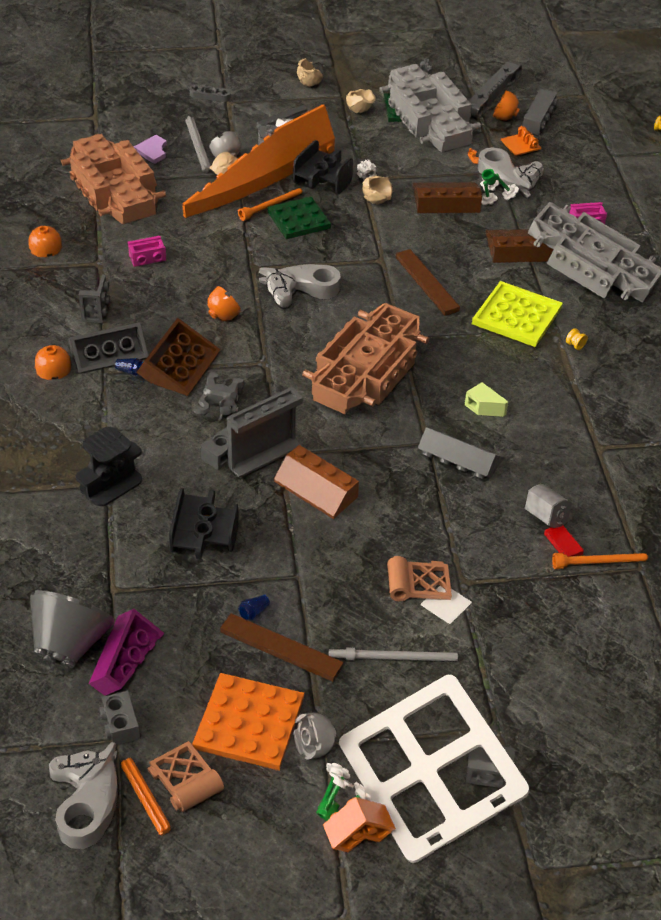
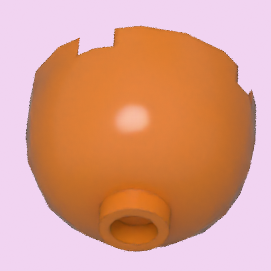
[493,90,520,121]
[28,226,62,258]
[207,286,241,321]
[35,345,71,380]

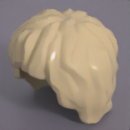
[297,58,323,87]
[346,89,376,113]
[210,152,238,175]
[362,176,393,204]

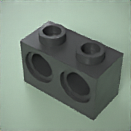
[99,691,140,745]

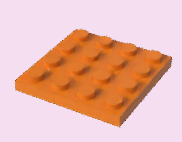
[192,673,304,771]

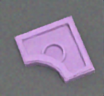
[134,135,167,164]

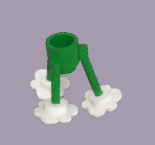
[481,169,519,205]
[316,763,372,821]

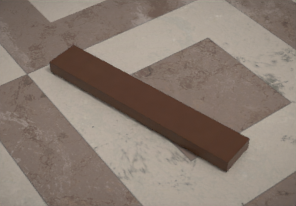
[396,249,460,316]
[220,613,344,682]

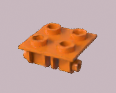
[500,126,542,156]

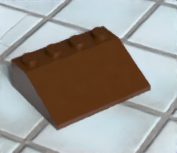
[413,182,482,213]
[486,229,554,263]
[136,318,221,396]

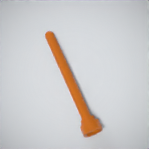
[238,188,303,221]
[552,553,648,569]

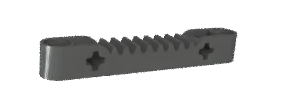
[469,61,522,119]

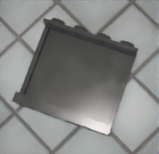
[227,387,303,478]

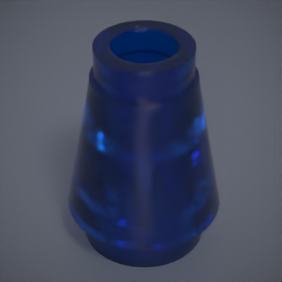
[115,358,143,376]
[238,594,270,620]

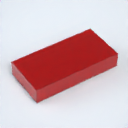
[544,525,584,557]

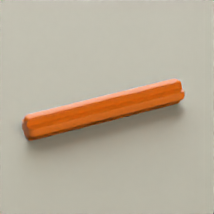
[121,758,171,835]

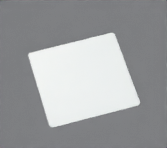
[421,586,472,624]

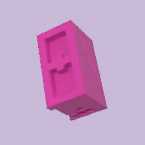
[569,202,607,224]
[128,236,166,267]

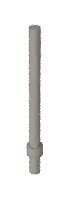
[329,647,458,661]

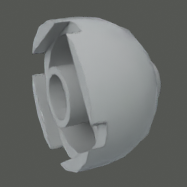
[209,131,241,158]
[294,713,336,759]

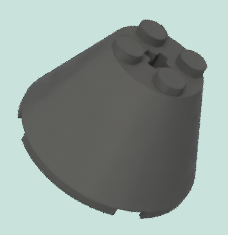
[30,590,114,668]

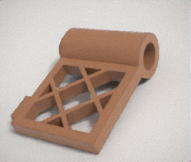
[387,556,452,601]
[148,741,224,812]

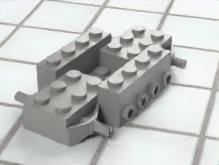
[379,64,481,152]
[528,202,661,303]

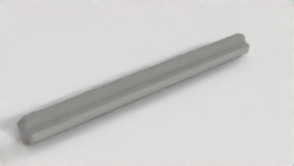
[185,116,211,173]

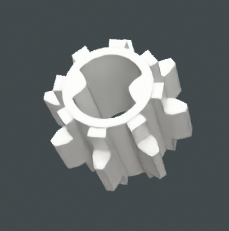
[357,160,377,180]

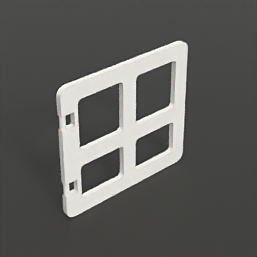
[339,675,529,863]

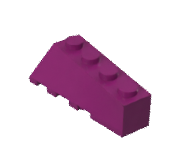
[89,608,164,696]

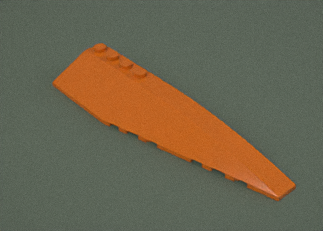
[183,104,335,218]

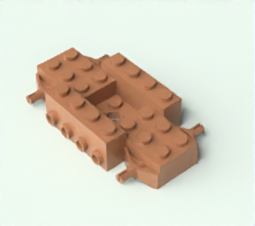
[61,134,166,224]
[302,303,429,414]

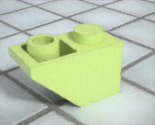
[465,383,508,417]

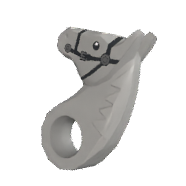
[478,147,544,198]
[259,264,341,308]
[49,742,118,849]

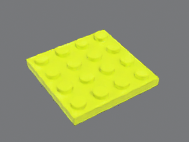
[472,281,563,347]

